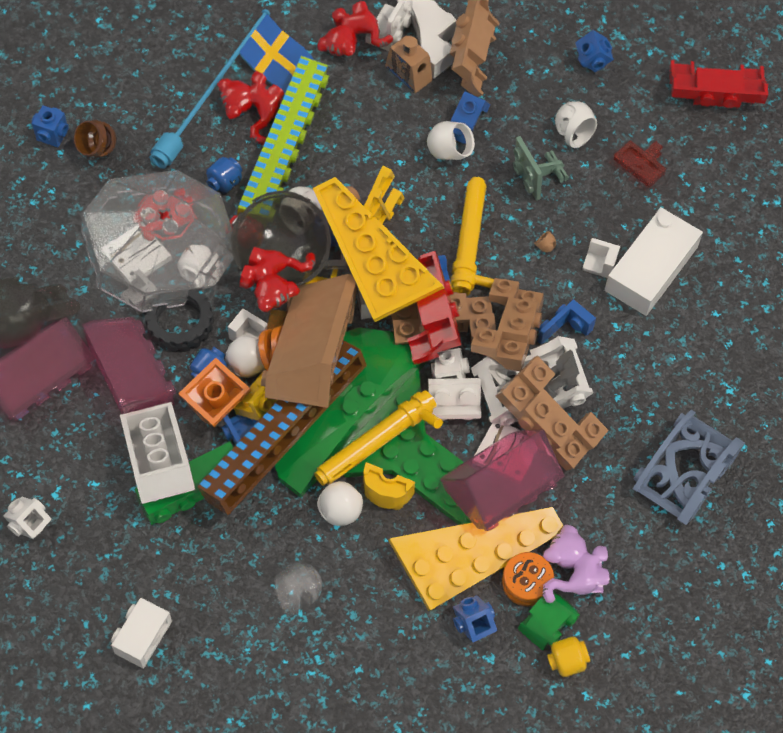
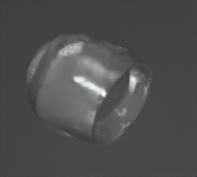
[275,563,323,616]

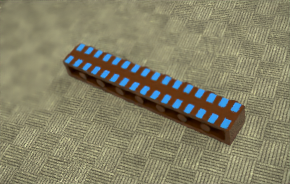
[197,340,367,515]

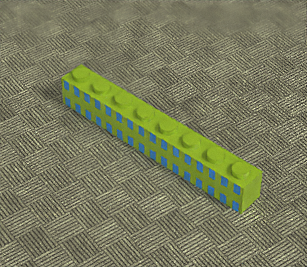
[237,56,329,229]

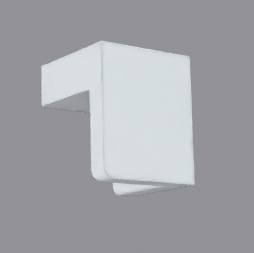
[583,238,620,278]
[228,309,268,341]

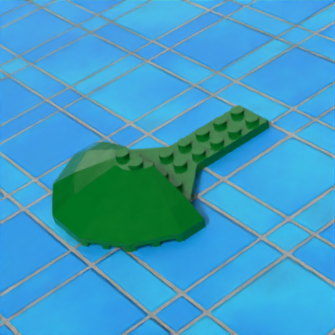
[275,327,508,525]

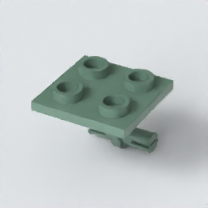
[513,136,569,201]

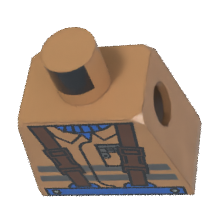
[385,36,432,93]

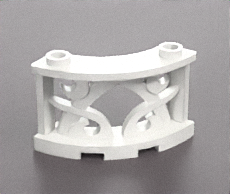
[471,336,593,426]

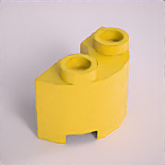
[363,462,415,510]

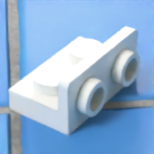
[428,378,481,420]

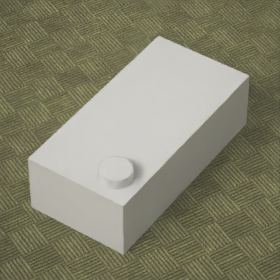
[604,208,703,316]
[120,402,195,504]

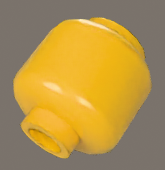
[547,636,590,677]

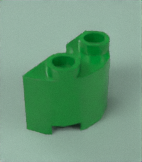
[518,590,580,651]

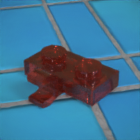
[614,140,666,188]

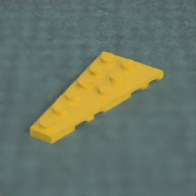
[313,177,444,322]
[388,507,563,611]

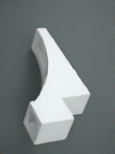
[397,0,456,79]

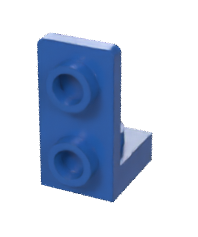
[450,91,491,144]
[537,299,596,345]

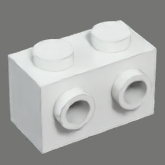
[111,598,172,669]

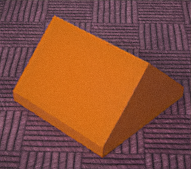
[178,358,252,427]

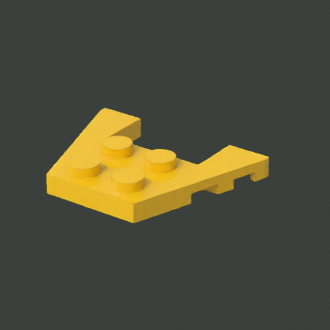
[364,166,405,224]

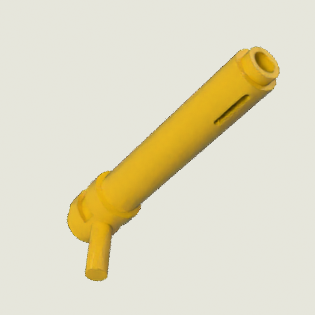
[450,177,494,296]
[314,390,443,486]

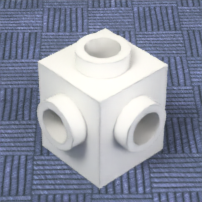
[431,348,470,379]
[3,497,52,539]

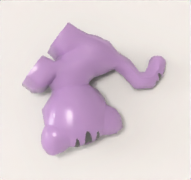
[542,525,609,603]

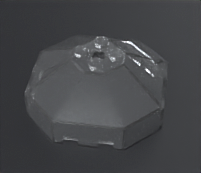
[81,170,239,312]

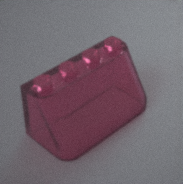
[82,316,176,414]
[0,317,96,420]
[440,429,565,531]

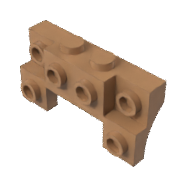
[450,0,500,97]
[471,278,544,371]
[391,292,496,345]
[495,355,609,471]

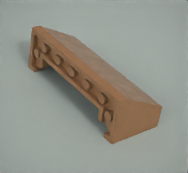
[261,274,357,408]

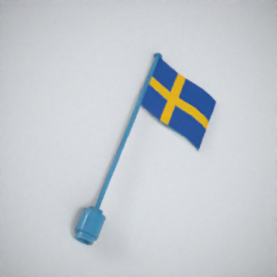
[149,9,314,168]

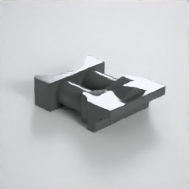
[544,349,580,398]

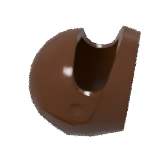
[74,119,117,158]

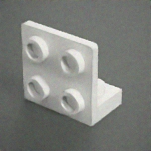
[366,0,413,51]

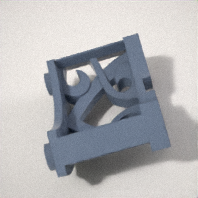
[633,410,745,525]

